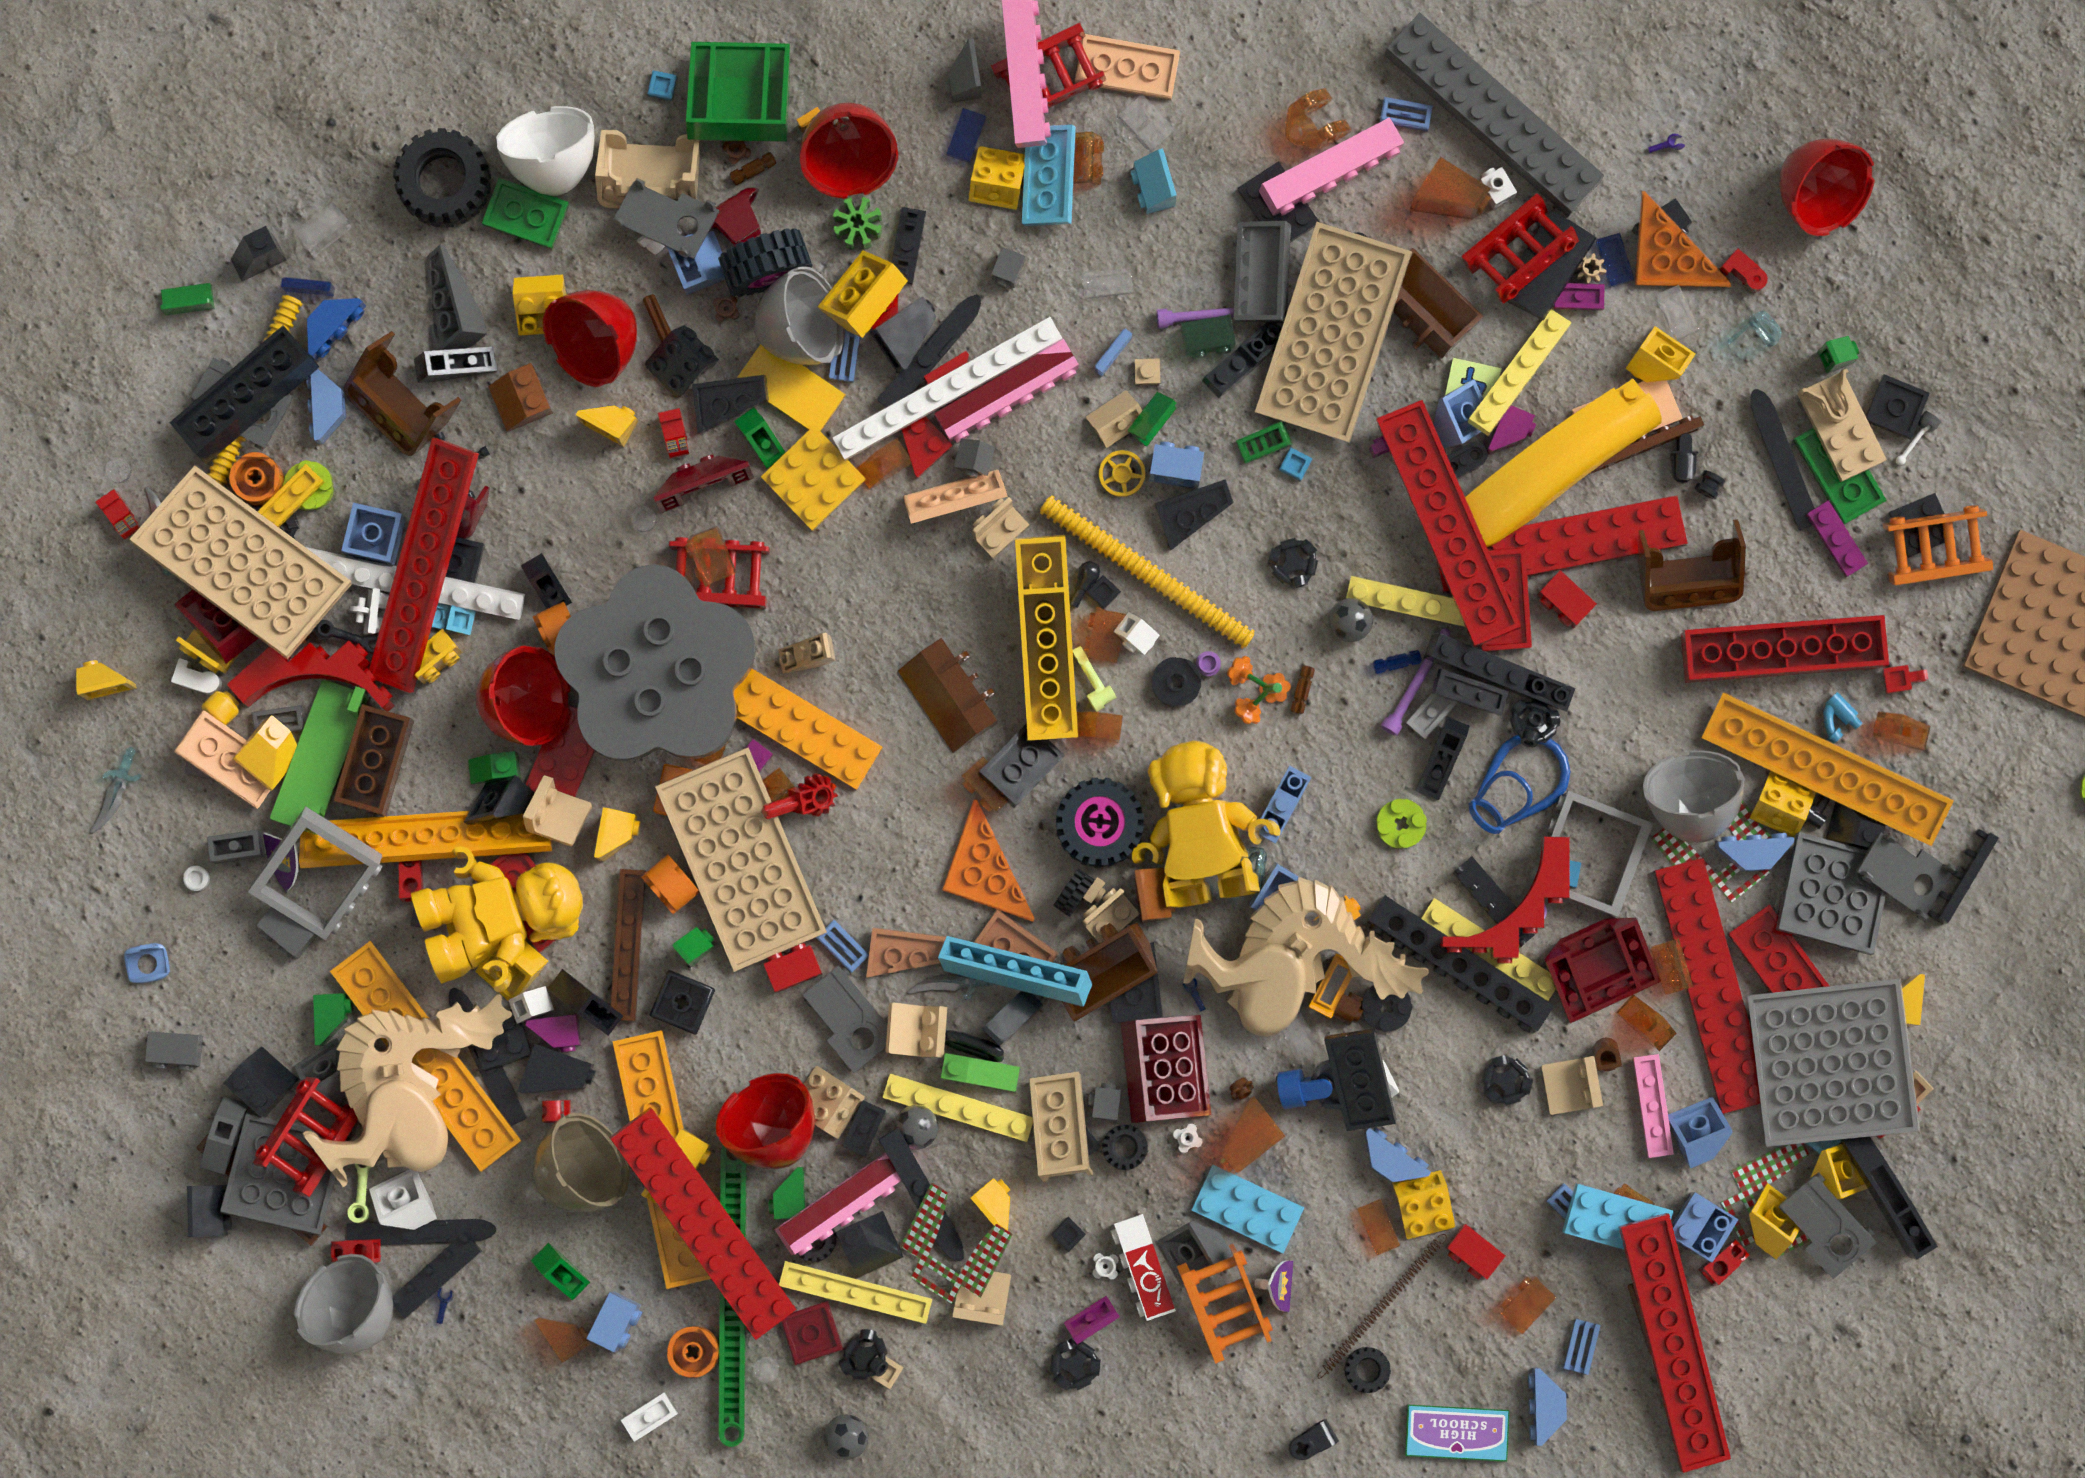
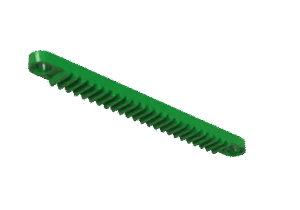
[719,1145,747,1447]

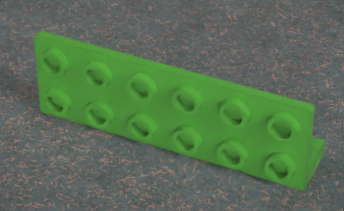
[270,680,370,835]

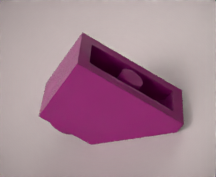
[1487,405,1536,455]
[525,1015,581,1053]

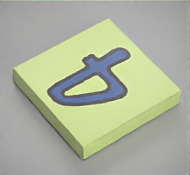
[1445,358,1502,399]

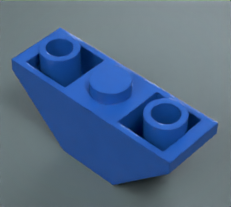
[307,298,366,360]

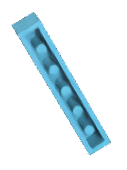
[938,936,1092,1007]

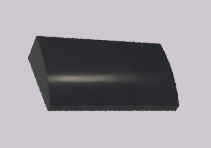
[1507,211,1596,321]

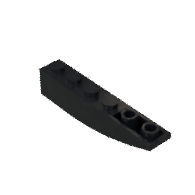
[1424,633,1576,712]
[1839,1136,1938,1260]

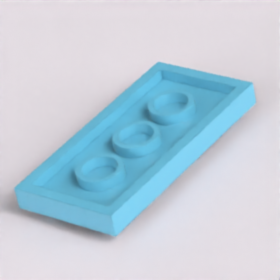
[1022,125,1076,226]
[1191,1164,1304,1253]
[1562,1183,1673,1250]

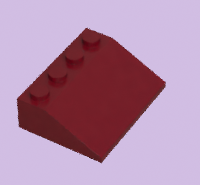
[174,589,258,664]
[1121,1015,1212,1123]

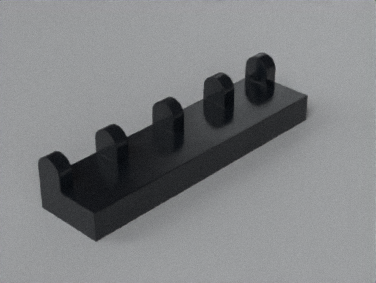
[1927,829,1999,925]
[1453,856,1535,948]
[392,1232,482,1319]

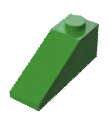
[941,1053,1020,1092]

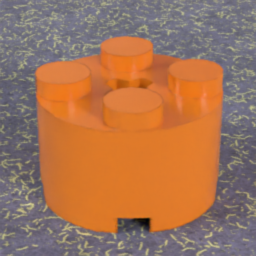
[229,452,284,506]
[532,602,571,657]
[641,854,700,914]
[667,1326,719,1378]

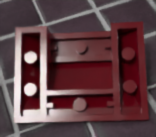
[653,454,754,514]
[1544,918,1661,1024]

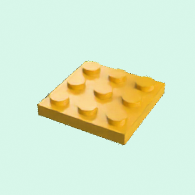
[761,425,867,531]

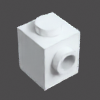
[1478,167,1517,210]
[1114,612,1160,655]
[508,986,554,1024]

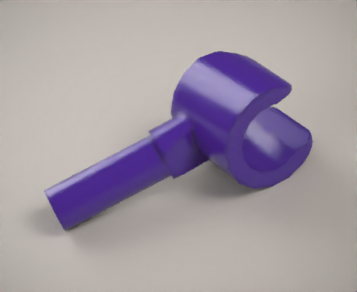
[1648,133,1685,153]

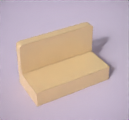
[1086,391,1142,448]

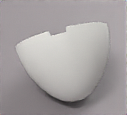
[496,106,595,196]

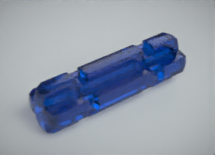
[1373,650,1422,674]

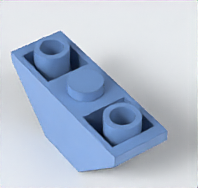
[306,369,346,444]
[1259,765,1312,844]
[1715,833,1794,872]
[1364,1127,1431,1182]
[1528,1368,1567,1446]

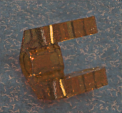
[1285,88,1352,148]

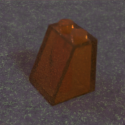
[1410,157,1491,220]
[1219,1096,1285,1174]

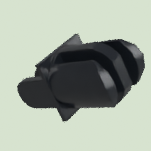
[1670,433,1698,483]

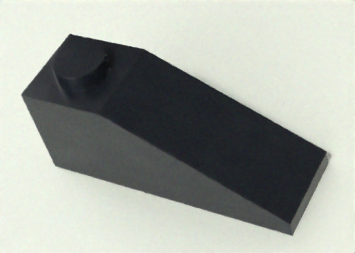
[414,347,497,383]
[1416,717,1470,800]

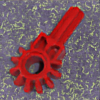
[761,773,838,819]

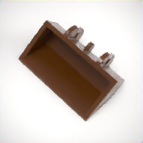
[1393,248,1484,359]
[898,638,998,753]
[1062,923,1158,1022]

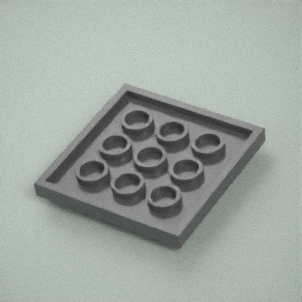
[1776,832,1886,955]
[220,1114,345,1236]

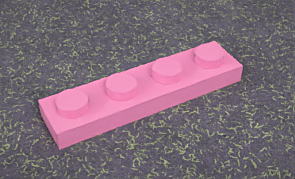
[1633,1054,1674,1158]

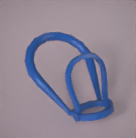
[1468,734,1571,834]

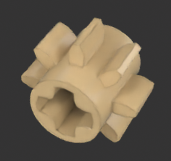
[1577,253,1607,284]

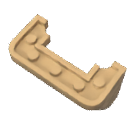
[595,130,700,209]

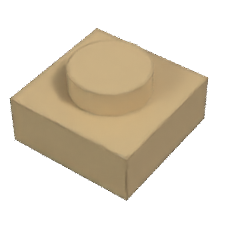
[1135,358,1160,385]
[1083,877,1106,905]
[1913,1070,1934,1104]
[871,1356,904,1389]

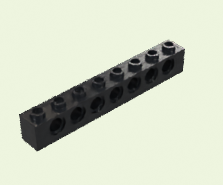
[1367,895,1554,1033]

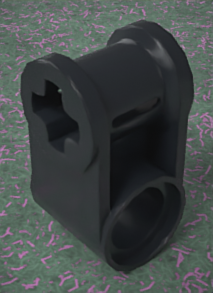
[1289,1419,1339,1460]

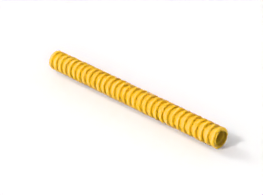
[207,295,303,486]
[1040,495,1255,649]

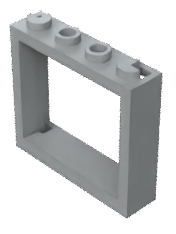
[1529,791,1653,918]
[248,806,382,940]

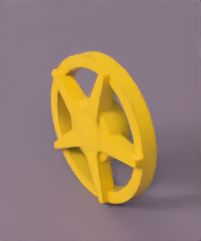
[1099,450,1146,497]

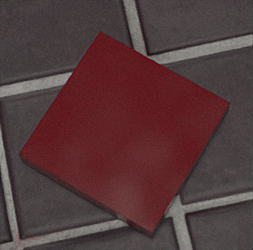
[781,1301,843,1365]

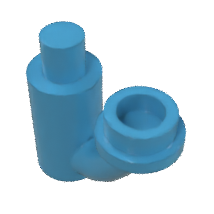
[1823,692,1862,744]

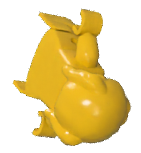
[1132,740,1281,908]
[411,846,583,992]

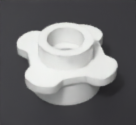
[1173,1124,1202,1153]
[1093,1253,1118,1279]

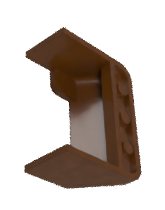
[344,331,462,456]
[1638,519,1746,611]

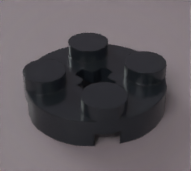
[1152,657,1201,708]
[1361,985,1413,1032]

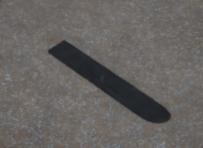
[877,294,981,408]
[1750,389,1815,530]
[448,988,527,1126]
[878,1127,964,1262]
[346,1219,497,1245]

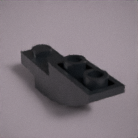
[1202,323,1282,398]

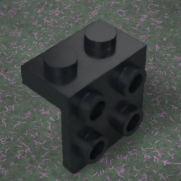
[645,325,719,398]

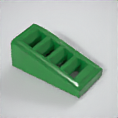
[1236,422,1293,464]

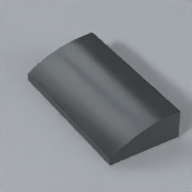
[1233,221,1291,323]

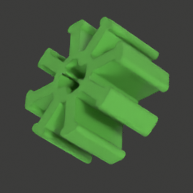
[833,197,882,250]

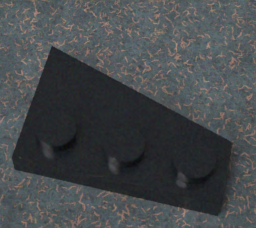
[692,375,769,434]
[1154,479,1234,550]

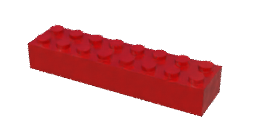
[1681,615,1889,683]

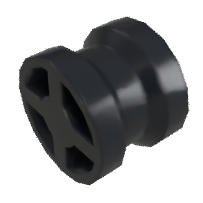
[1694,470,1726,500]

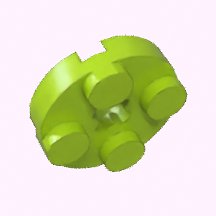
[282,460,334,511]
[1376,799,1427,849]

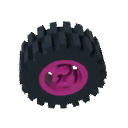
[718,228,813,297]
[1056,777,1144,868]

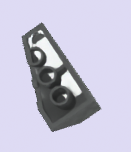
[426,244,487,351]

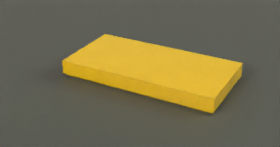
[737,344,846,431]

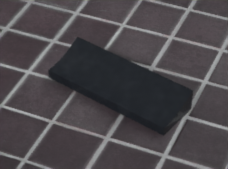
[169,325,319,464]

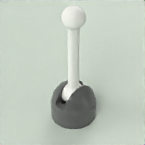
[1896,411,1941,465]

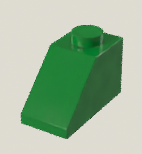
[1817,336,1859,374]
[734,407,786,468]
[468,751,521,785]
[672,927,715,967]
[313,993,352,1046]
[769,1167,805,1219]
[531,1242,590,1300]

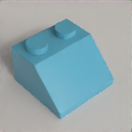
[1130,148,1177,214]

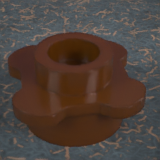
[722,141,751,164]
[713,295,740,322]
[1229,1077,1254,1100]

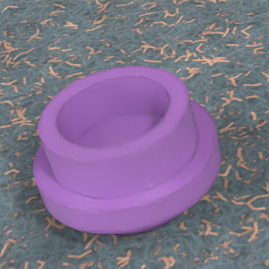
[1196,651,1221,676]

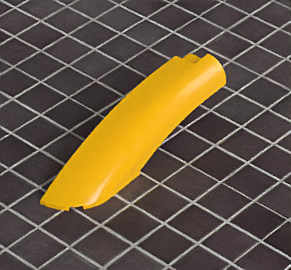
[1465,379,1662,547]

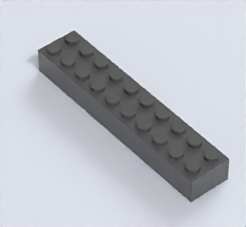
[1384,12,1604,217]

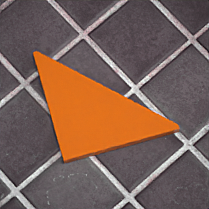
[1635,191,1731,287]
[942,799,1035,922]

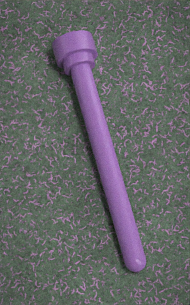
[1156,308,1234,329]
[1380,628,1450,736]

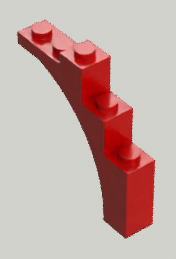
[227,641,395,712]
[1440,837,1570,964]

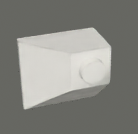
[369,1169,437,1230]

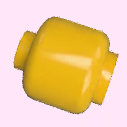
[201,691,239,726]

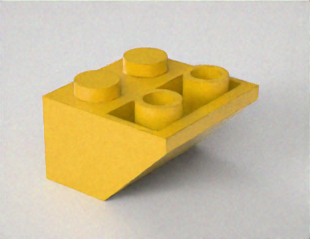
[513,274,566,336]

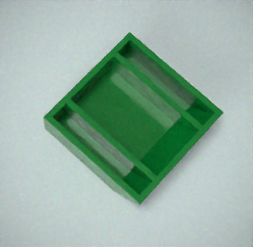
[686,42,790,142]

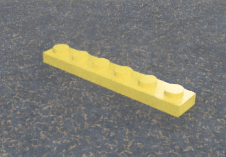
[1468,309,1571,436]
[1346,576,1465,627]
[1421,898,1556,1001]
[883,1074,1033,1142]
[779,1261,932,1324]

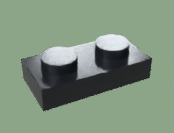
[842,1100,886,1157]

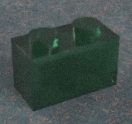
[1181,315,1236,359]

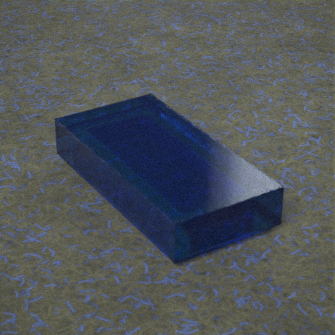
[947,108,986,163]
[1595,233,1634,288]
[281,277,335,296]

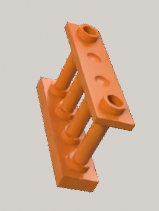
[1882,505,1993,585]
[1177,1244,1273,1364]

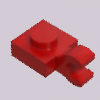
[1882,665,1928,694]

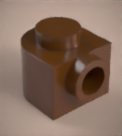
[1332,992,1363,1025]
[1593,1037,1622,1071]

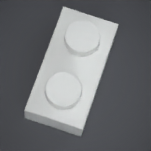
[621,1392,678,1442]

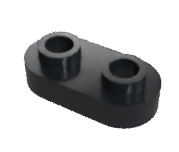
[1447,442,1488,479]

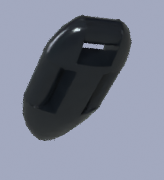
[945,1030,1004,1062]

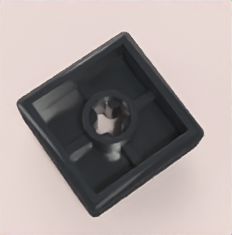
[649,970,715,1035]

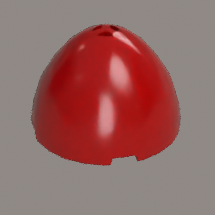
[799,102,898,199]
[1779,138,1875,236]
[543,290,637,387]
[475,646,571,746]
[716,1073,815,1169]

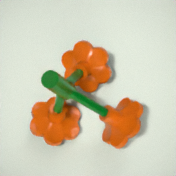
[1227,656,1291,724]

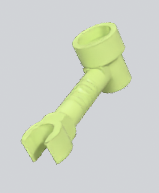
[1073,646,1117,713]
[348,1163,372,1224]

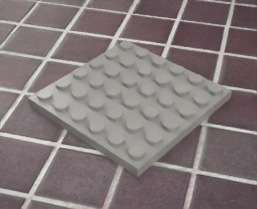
[1748,979,1920,1147]

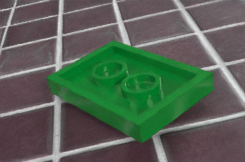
[482,178,569,250]

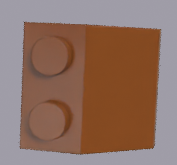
[488,363,553,432]
[1134,868,1176,923]

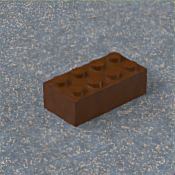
[334,704,414,816]

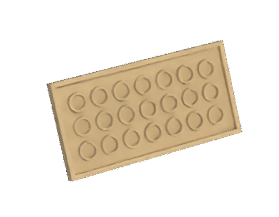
[1255,222,1412,442]
[130,465,352,659]
[655,747,827,972]

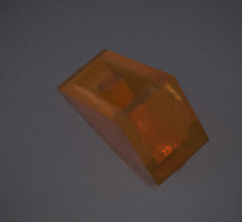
[856,438,911,490]
[1075,712,1123,743]
[1873,712,1931,750]
[1616,994,1677,1052]
[534,1317,590,1363]

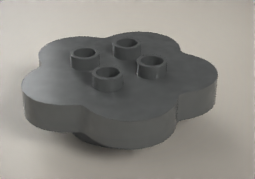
[554,565,756,762]

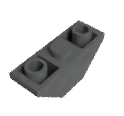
[200,1096,248,1176]

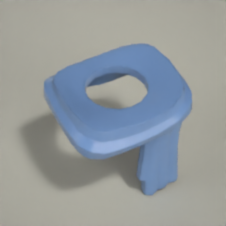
[124,943,170,983]

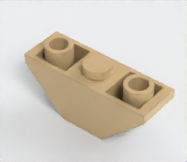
[778,633,836,674]

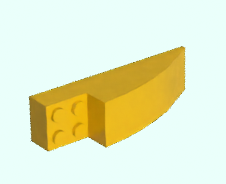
[1015,535,1078,740]

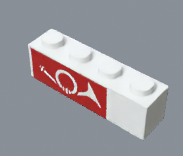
[1111,1214,1176,1321]

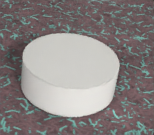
[183,866,210,891]

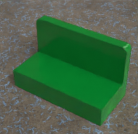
[160,283,215,316]
[1127,392,1176,447]

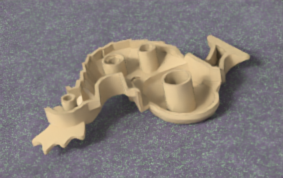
[1183,877,1429,1037]
[303,994,512,1187]

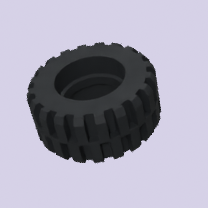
[393,128,491,228]

